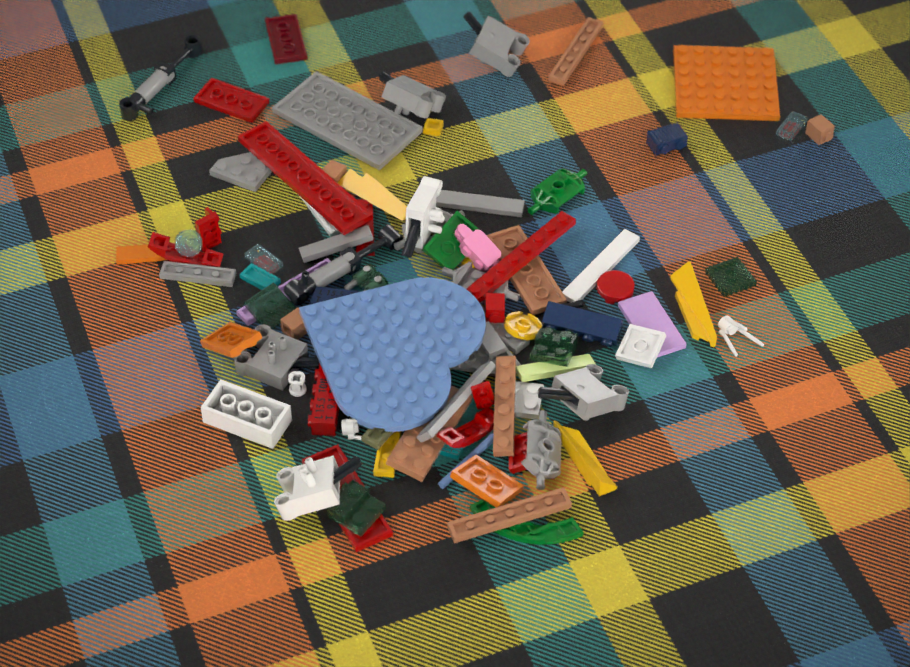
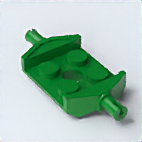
[528,168,587,215]

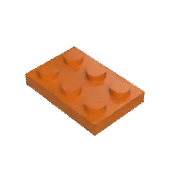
[200,322,262,358]
[450,455,524,507]

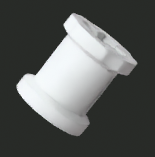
[288,371,307,397]

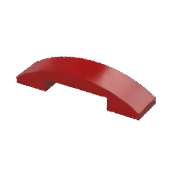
[148,232,224,267]
[436,408,494,448]

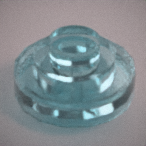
[175,229,202,257]

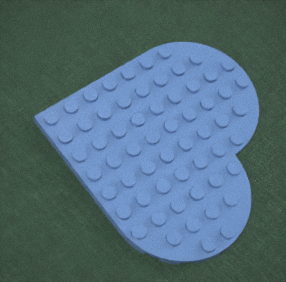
[299,277,486,432]

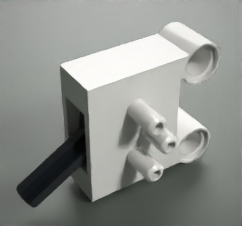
[402,176,445,258]
[274,456,362,521]

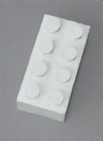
[201,379,292,449]

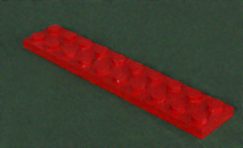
[238,121,373,235]

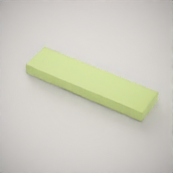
[516,354,596,382]

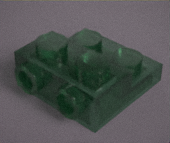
[530,327,578,367]
[327,480,386,537]

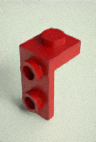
[470,381,495,410]

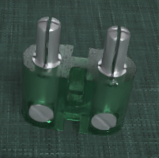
[344,264,389,291]

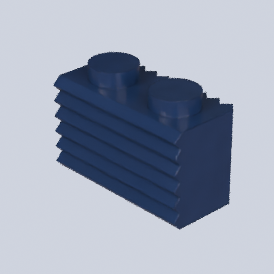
[646,122,688,156]

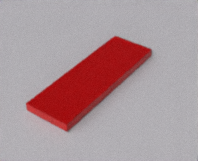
[302,444,393,552]

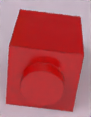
[485,293,505,323]

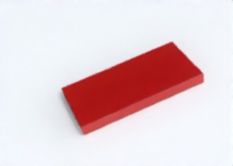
[193,78,270,123]

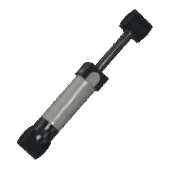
[119,34,202,121]
[283,225,403,306]

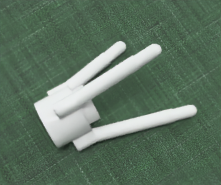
[718,315,764,357]
[342,418,361,440]

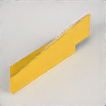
[338,168,407,221]
[670,261,717,347]
[553,421,617,496]

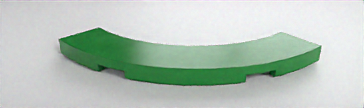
[470,499,583,545]

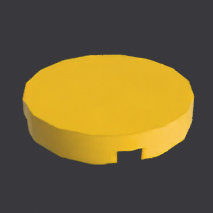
[504,311,542,340]

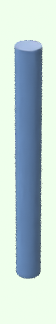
[438,433,493,489]

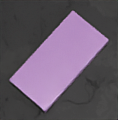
[618,291,686,357]

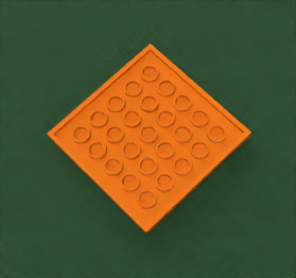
[673,45,780,121]

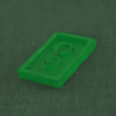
[422,211,480,270]

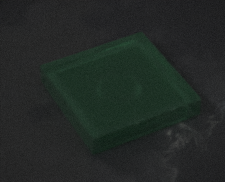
[705,257,757,297]
[244,282,296,330]

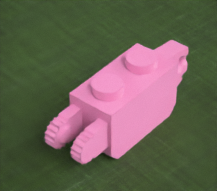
[454,224,501,272]

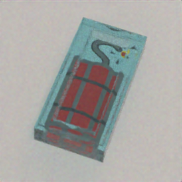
[776,111,808,141]
[244,244,283,274]

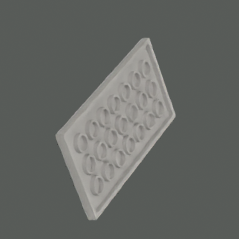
[272,71,423,170]

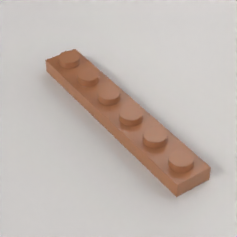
[548,17,603,86]
[493,356,516,457]
[447,487,572,543]

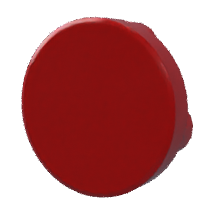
[597,270,635,304]

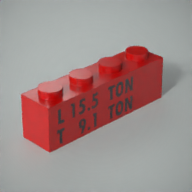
[308,364,340,436]

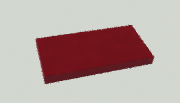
[265,14,308,65]

